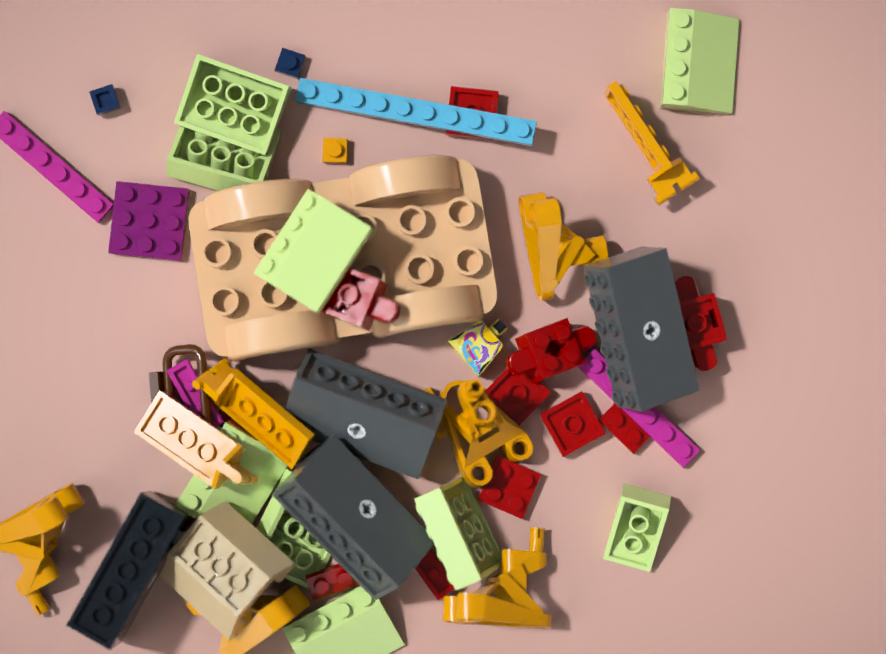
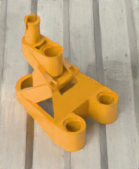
[518,192,608,301]
[439,379,533,488]
[0,482,85,616]
[442,527,552,628]
[186,584,311,654]

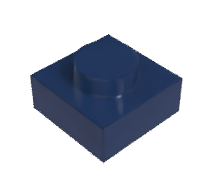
[275,48,306,79]
[89,84,121,116]

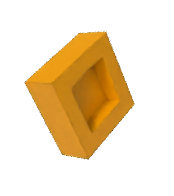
[322,138,348,164]

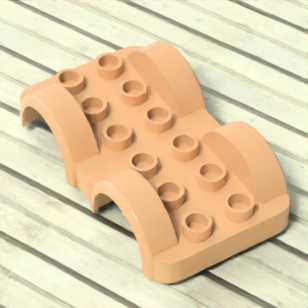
[189,155,497,362]

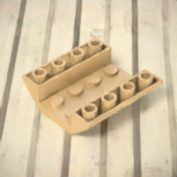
[161,501,296,641]

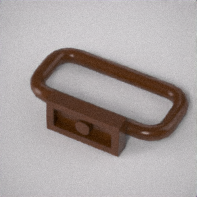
[149,344,212,424]

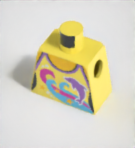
[448,318,508,376]

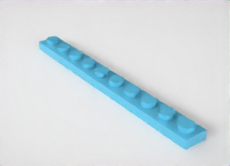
[295,78,537,146]

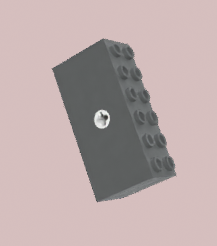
[583,246,700,412]
[285,349,448,479]
[272,435,434,600]

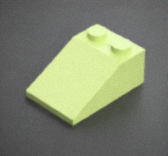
[603,483,671,572]

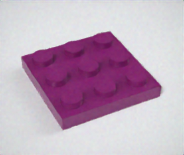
[108,181,190,261]

